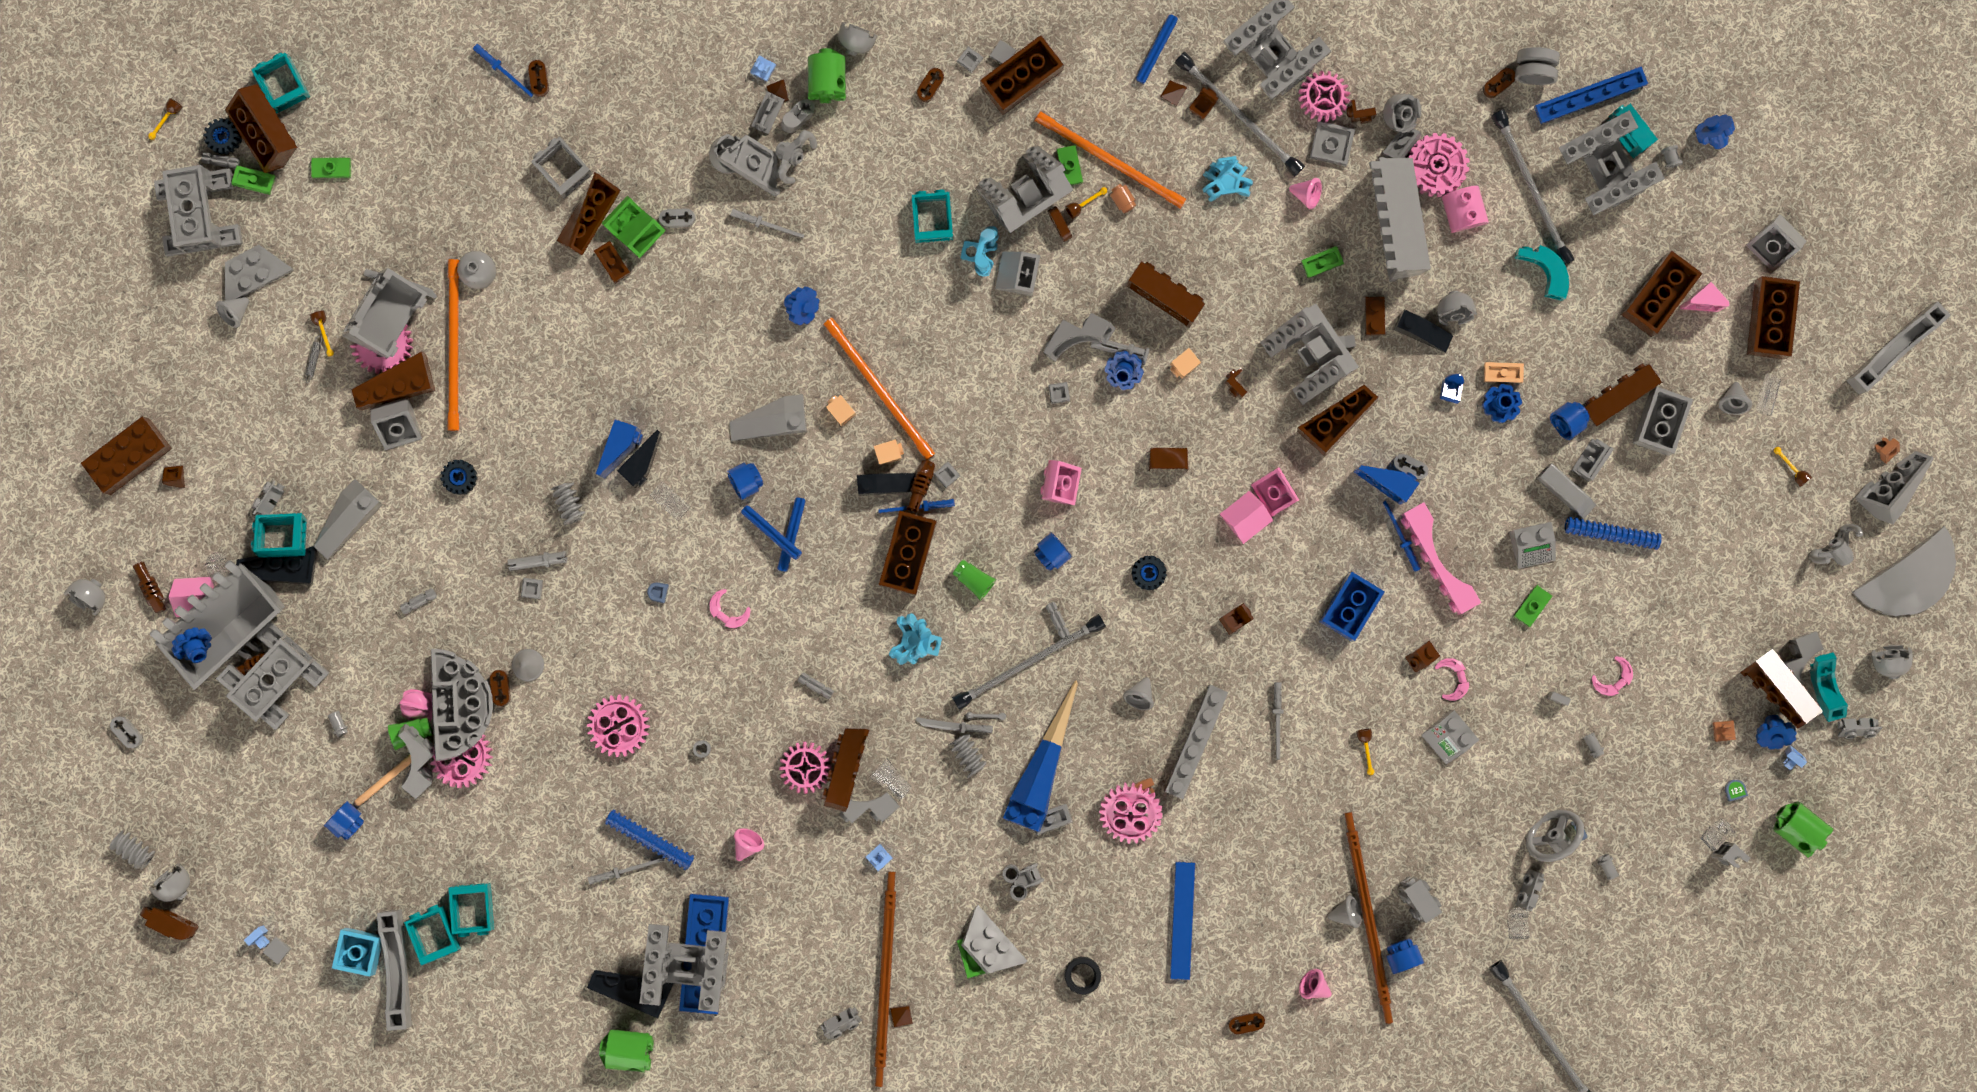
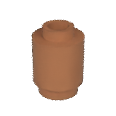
[1110,184,1137,214]

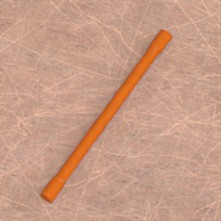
[1035,111,1186,209]
[447,259,459,431]
[823,318,935,460]

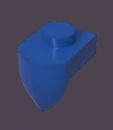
[1440,373,1464,404]

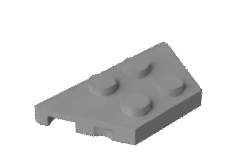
[716,135,780,196]
[225,245,294,301]
[961,905,1027,974]

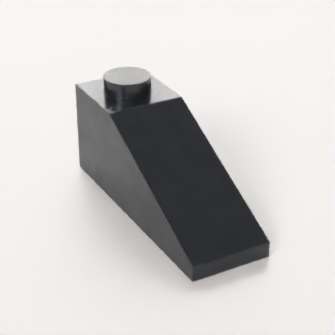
[1393,309,1454,353]
[617,430,662,488]
[857,473,915,496]

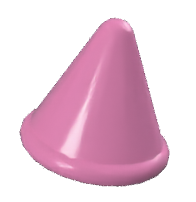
[1289,178,1322,209]
[734,828,764,861]
[1299,969,1332,999]

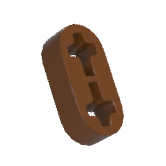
[528,60,549,97]
[917,68,944,102]
[1483,68,1516,98]
[1047,206,1072,242]
[490,670,511,706]
[1228,1012,1265,1034]

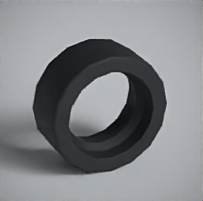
[1064,956,1101,995]

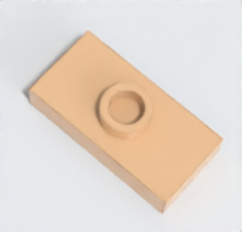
[1484,362,1524,383]

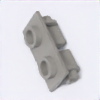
[751,91,784,134]
[251,479,285,515]
[1837,718,1882,739]
[1516,869,1545,911]
[821,1007,863,1039]

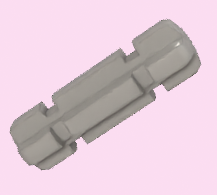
[201,152,240,169]
[400,588,437,614]
[1046,602,1070,639]
[798,673,834,699]

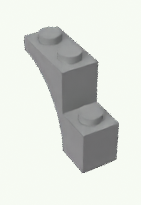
[1044,313,1115,362]
[1784,631,1824,682]
[398,723,434,799]
[839,792,900,823]

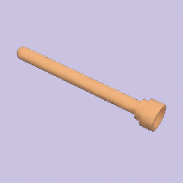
[354,755,411,807]

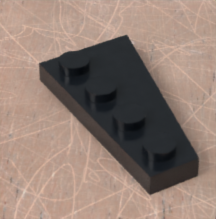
[236,546,317,585]
[587,970,674,1019]

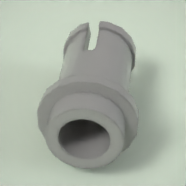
[328,711,348,737]
[1583,732,1604,758]
[1598,854,1619,880]

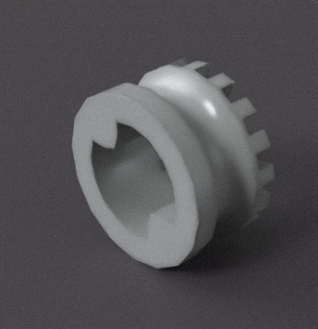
[693,740,711,758]

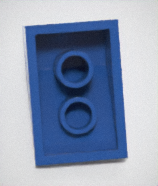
[596,419,643,478]
[1353,465,1420,505]

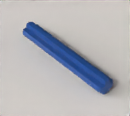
[1136,14,1178,84]
[777,497,806,572]
[741,505,802,560]

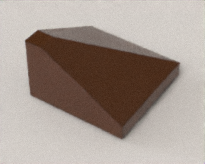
[766,79,789,102]
[1160,80,1187,106]
[162,465,185,488]
[890,1004,913,1027]

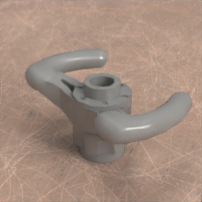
[775,130,817,184]
[1809,524,1863,566]

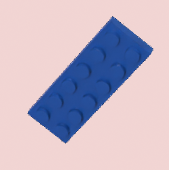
[679,893,729,1014]

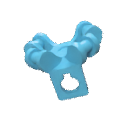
[1202,156,1253,202]
[960,226,999,276]
[889,613,942,665]

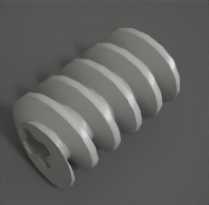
[550,483,585,525]
[948,734,987,778]
[109,830,156,870]

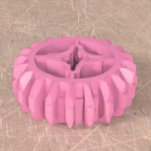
[1298,71,1350,122]
[779,742,832,794]

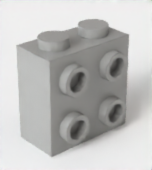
[1398,876,1442,923]

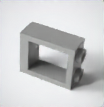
[531,137,593,199]

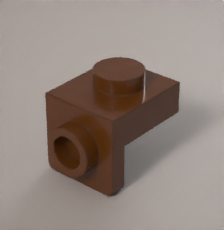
[1188,87,1219,121]
[1346,100,1377,124]
[1225,368,1247,399]
[1219,603,1254,635]
[1405,640,1440,672]

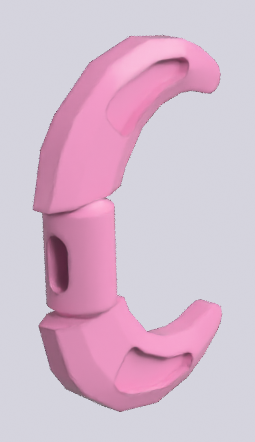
[710,589,750,628]
[1592,656,1633,696]
[1435,658,1469,701]

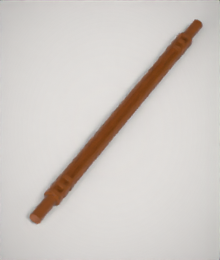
[1344,812,1393,1024]
[874,871,896,1087]

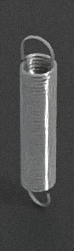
[305,336,322,383]

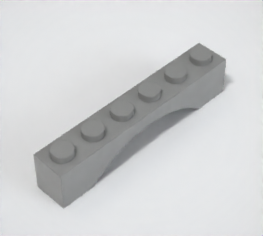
[1846,301,1951,394]
[1164,685,1228,799]
[377,909,412,1031]

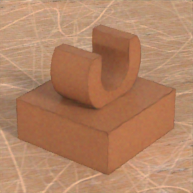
[1875,437,1900,464]
[1713,720,1736,742]
[1135,777,1155,793]

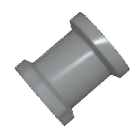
[1661,145,1683,169]

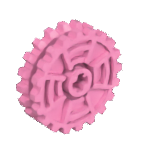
[1408,133,1470,197]

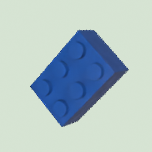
[1319,572,1385,642]

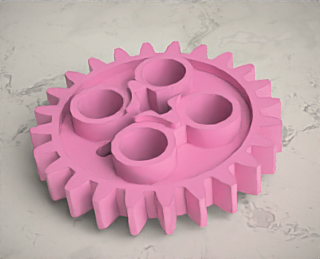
[587,695,650,757]
[430,734,493,788]
[1099,782,1163,844]

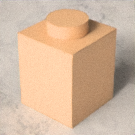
[1170,348,1201,379]
[826,395,856,427]
[874,439,904,466]

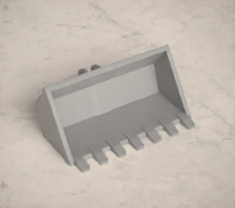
[1369,157,1431,282]
[150,560,285,690]

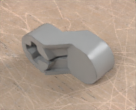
[781,99,815,133]

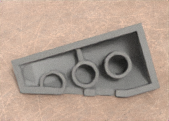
[729,394,808,441]
[1855,451,1933,524]
[314,479,383,560]

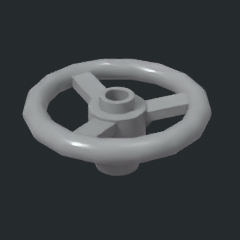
[1526,810,1584,862]

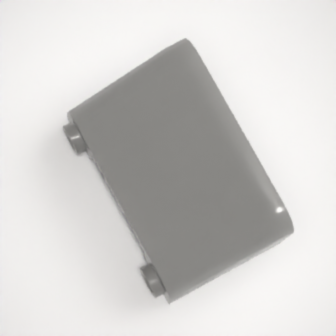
[342,268,427,358]

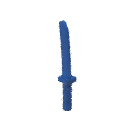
[473,43,533,97]
[878,499,955,513]
[1383,501,1421,572]

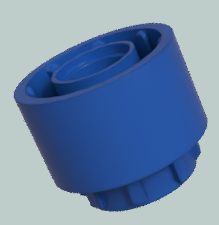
[1550,402,1589,440]
[727,462,763,500]
[1034,532,1072,570]
[323,801,364,840]
[1386,939,1424,974]

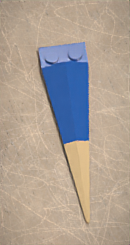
[1003,680,1078,833]

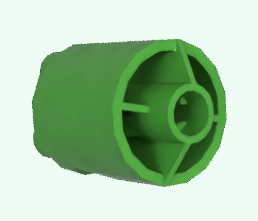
[808,48,846,103]
[1773,801,1833,858]
[599,1030,654,1072]

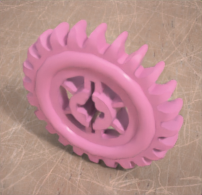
[350,324,413,374]

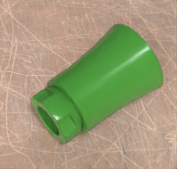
[952,560,997,601]
[388,718,433,750]

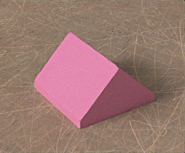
[1680,282,1729,312]
[1251,468,1299,517]
[1219,491,1273,544]
[169,577,214,617]

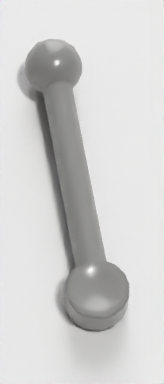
[966,712,1006,720]

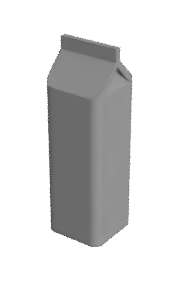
[1536,463,1596,519]

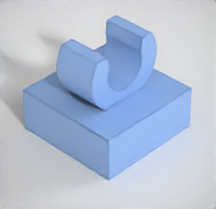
[750,56,776,82]
[1783,745,1807,770]
[866,844,893,871]
[244,925,270,949]

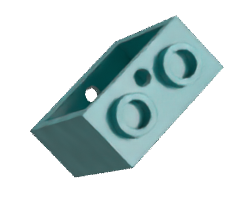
[251,53,311,114]
[1607,103,1658,159]
[912,189,953,243]
[251,513,307,558]
[448,883,494,937]
[404,904,461,966]

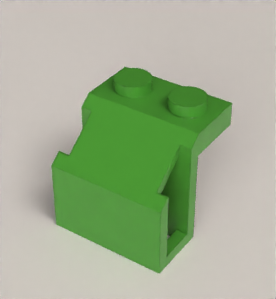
[601,196,666,258]

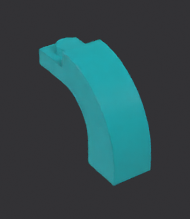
[1514,245,1569,301]
[1810,652,1848,722]

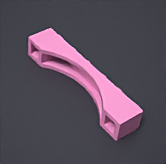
[1401,502,1481,615]

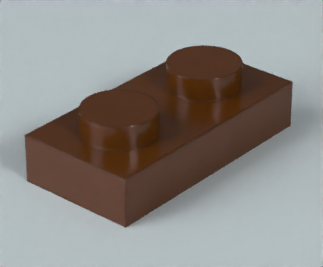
[594,241,631,284]
[1365,297,1385,335]

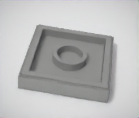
[1310,121,1355,166]

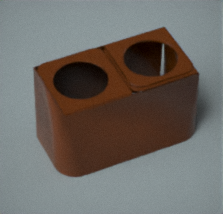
[1148,448,1189,471]

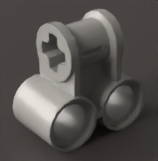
[1003,863,1044,901]

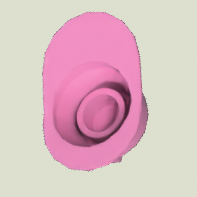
[399,689,432,722]

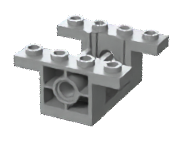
[1223,0,1331,101]
[1559,110,1665,216]
[975,145,1073,233]
[154,165,243,257]
[1261,304,1359,405]
[216,621,329,730]
[640,924,729,1012]

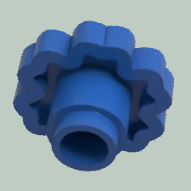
[1695,114,1735,149]
[784,286,819,325]
[1105,351,1144,390]
[1482,384,1522,423]
[171,627,212,663]
[1756,715,1797,750]

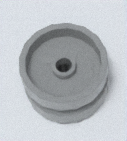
[1515,47,1560,85]

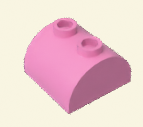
[1442,186,1489,233]
[1041,460,1082,506]

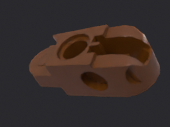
[140,907,199,940]

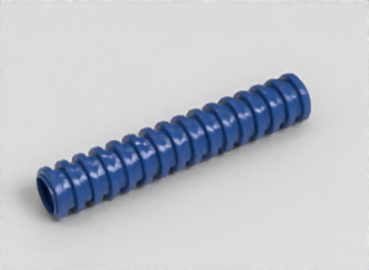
[1564,517,1662,550]
[605,810,694,871]

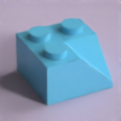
[332,928,382,977]

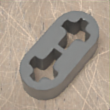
[659,209,696,228]
[1393,454,1428,480]
[110,716,143,748]

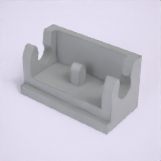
[1571,439,1614,482]
[1711,841,1751,868]

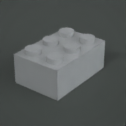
[1632,387,1693,456]

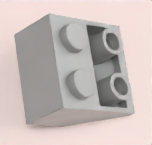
[995,252,1040,296]

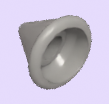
[215,297,249,328]
[1718,382,1752,415]
[512,649,544,682]
[1123,677,1154,710]
[1328,895,1361,928]

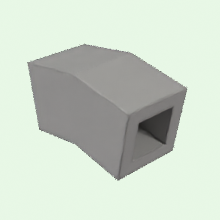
[1339,335,1356,349]

